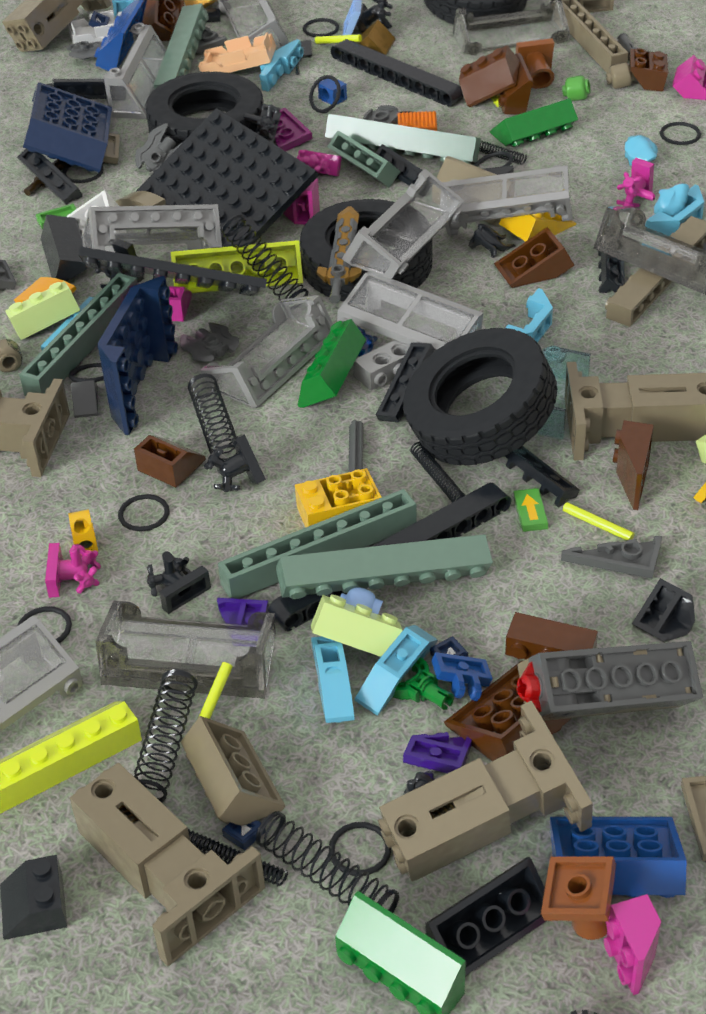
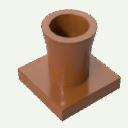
[515,38,554,89]
[541,857,616,940]

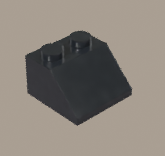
[0,854,67,940]

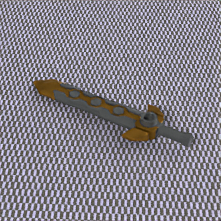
[317,206,362,303]

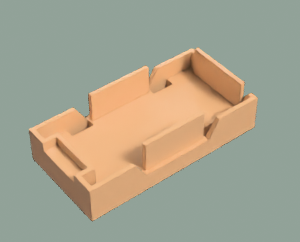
[198,32,276,73]

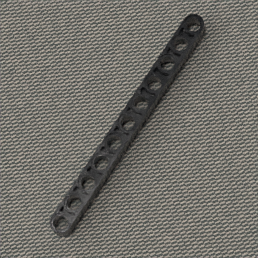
[268,482,512,632]

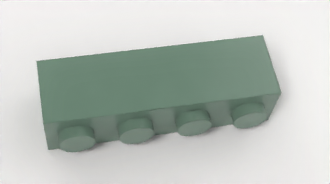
[327,130,400,187]

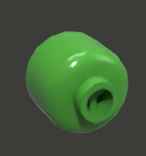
[562,75,591,101]

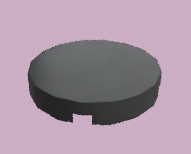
[363,105,400,125]

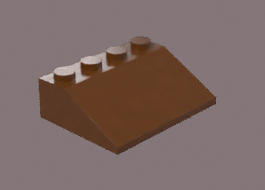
[444,660,572,761]

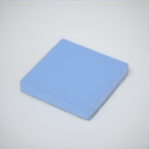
[343,0,362,35]

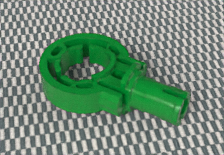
[393,657,454,710]

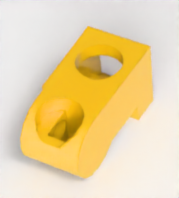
[68,509,99,555]

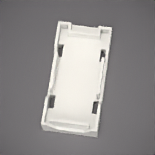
[68,10,139,44]

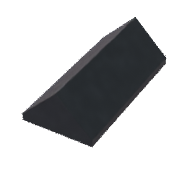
[41,214,88,282]
[425,857,546,976]

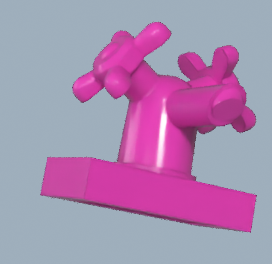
[297,150,342,176]
[616,158,655,209]
[45,543,101,598]

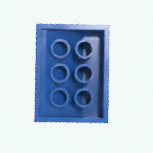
[95,0,147,71]
[550,817,687,898]

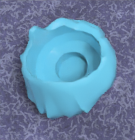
[625,135,658,166]
[654,183,689,217]

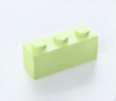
[5,281,80,340]
[311,595,403,657]

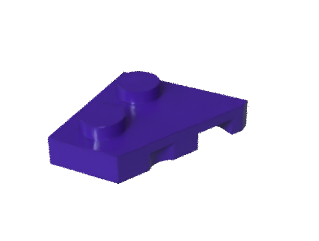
[217,598,269,648]
[403,732,472,773]

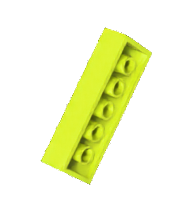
[171,240,303,293]
[0,701,142,814]

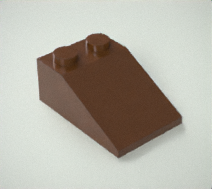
[494,227,574,288]
[613,420,654,510]

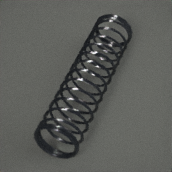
[221,215,309,309]
[188,373,237,467]
[134,669,197,803]
[256,811,399,913]

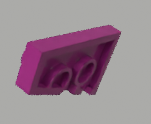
[275,108,313,151]

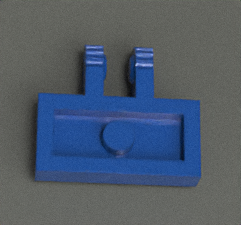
[431,652,493,701]

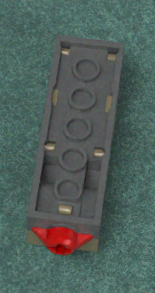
[517,641,703,721]

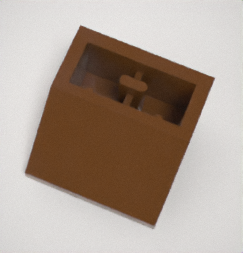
[630,48,668,91]
[134,435,206,488]

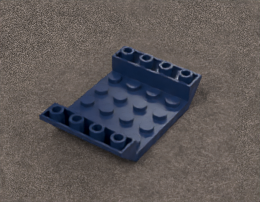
[23,82,112,173]
[97,276,178,435]

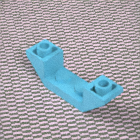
[645,184,704,238]
[506,288,553,342]
[354,625,438,716]

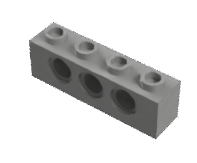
[354,324,444,390]

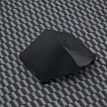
[632,578,695,642]

